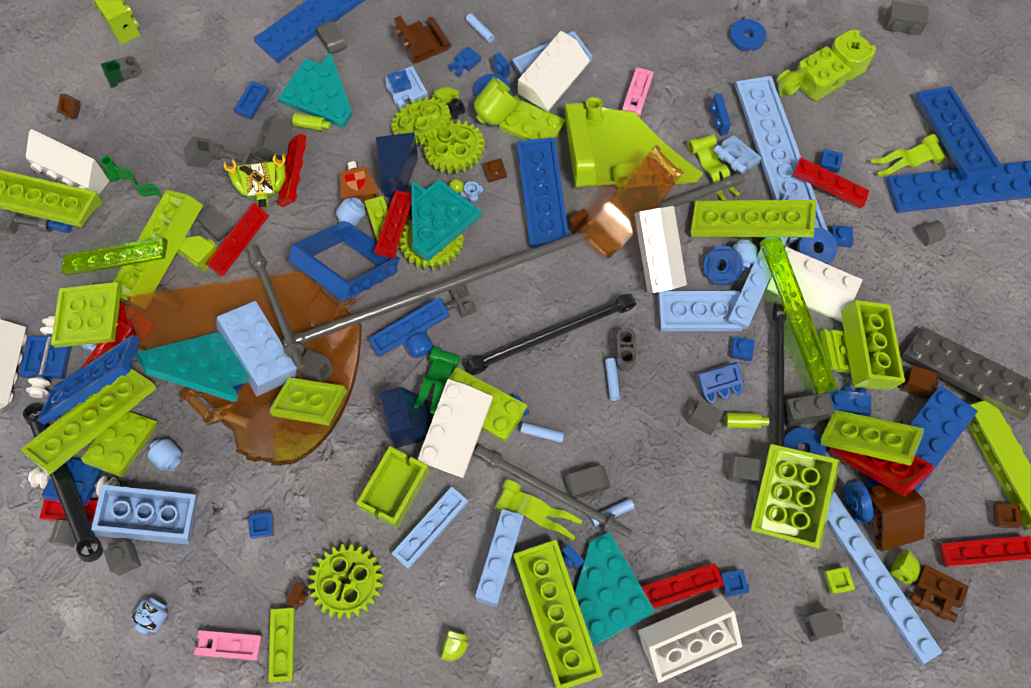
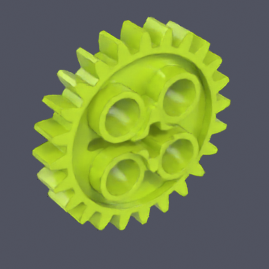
[391,96,451,145]
[423,120,485,174]
[400,219,464,271]
[308,544,384,620]

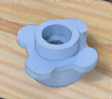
[461,181,483,202]

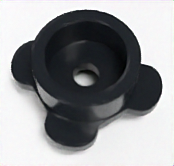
[446,98,466,119]

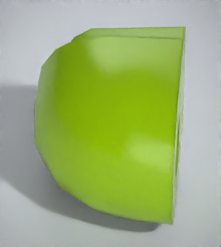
[432,86,459,103]
[889,549,920,584]
[440,629,469,661]

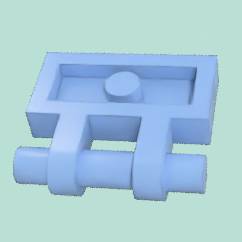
[385,66,428,108]
[713,135,762,174]

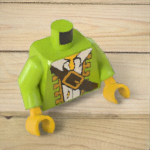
[224,153,286,209]

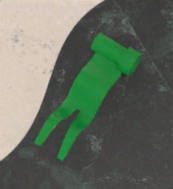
[100,156,163,198]
[414,346,461,413]

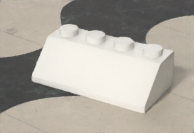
[518,31,590,112]
[26,129,109,195]
[634,206,687,293]
[766,247,863,322]
[0,319,27,409]
[418,379,493,478]
[638,595,742,683]

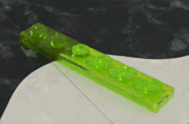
[60,237,168,276]

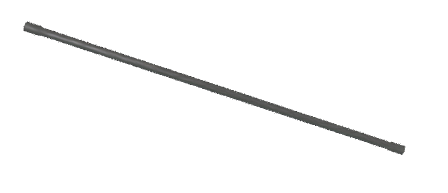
[282,172,745,348]

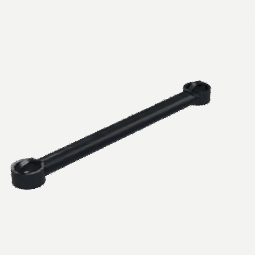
[465,294,637,375]
[772,301,789,447]
[23,403,103,562]

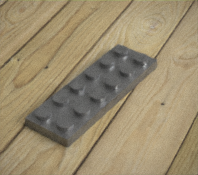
[902,326,1031,421]

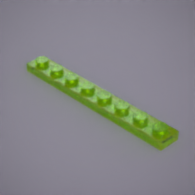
[760,237,838,395]

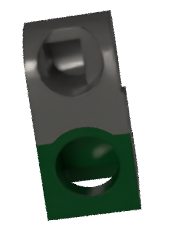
[101,56,141,88]

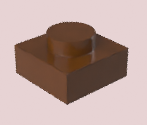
[57,94,80,119]
[483,158,507,182]
[568,208,589,234]
[993,504,1022,528]
[285,582,309,610]

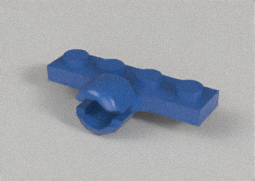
[368,297,451,358]

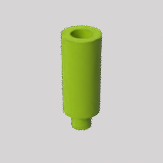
[292,113,331,131]
[725,412,769,429]

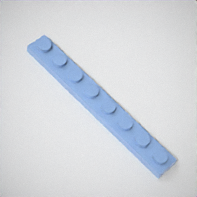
[728,191,805,330]
[827,492,943,665]

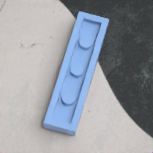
[391,487,468,570]

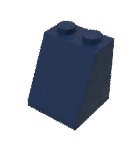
[376,132,418,198]
[380,387,432,449]

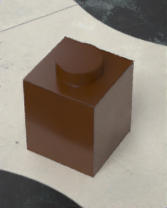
[901,365,939,399]

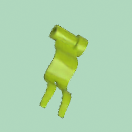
[687,134,740,201]
[870,134,946,176]
[495,479,582,541]

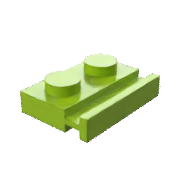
[819,329,851,373]

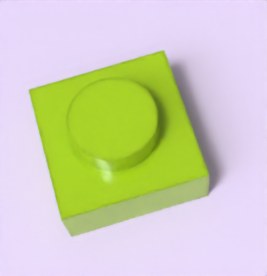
[824,567,855,595]

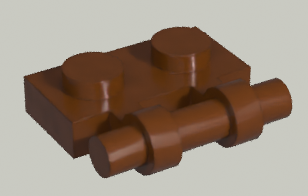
[909,565,969,622]

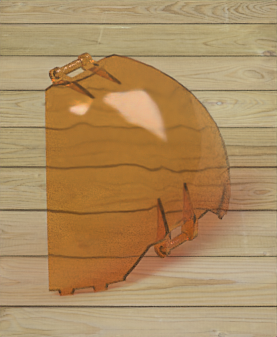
[124,272,362,466]

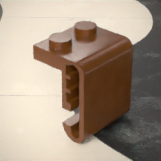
[393,15,451,64]
[867,484,926,552]

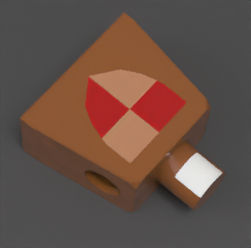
[340,161,379,204]

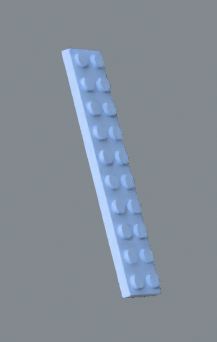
[735,76,827,243]

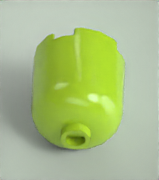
[474,77,522,126]

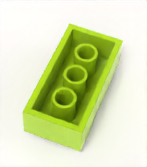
[841,300,905,390]

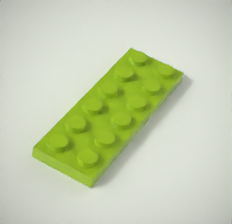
[691,200,816,237]
[20,369,156,475]

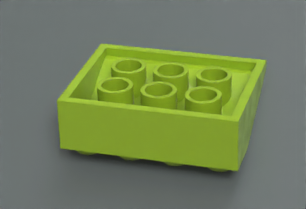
[751,444,840,549]

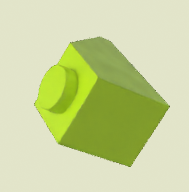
[177,236,218,272]

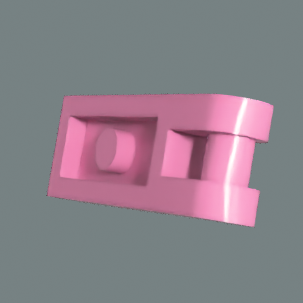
[622,67,654,116]
[193,631,263,661]

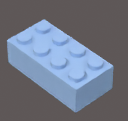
[216,301,297,396]
[91,485,198,545]

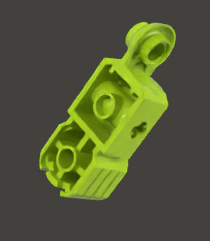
[776,30,876,101]

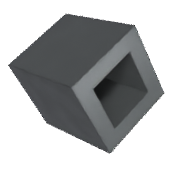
[184,136,214,168]
[299,350,334,383]
[688,400,724,436]
[103,540,141,576]
[802,608,844,642]

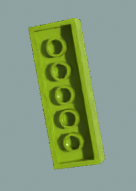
[0,170,103,227]
[113,190,203,309]
[513,540,603,688]

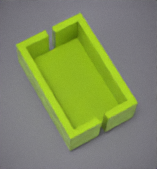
[356,446,430,530]

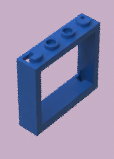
[288,221,400,302]

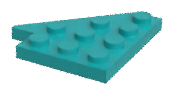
[278,53,353,129]
[411,180,482,262]
[136,332,249,402]
[575,531,655,646]

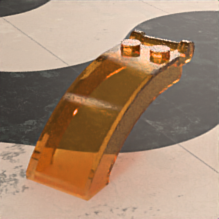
[580,145,684,259]

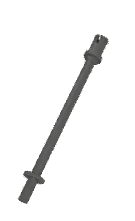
[247,245,305,370]
[474,445,633,538]

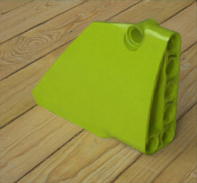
[565,97,703,188]

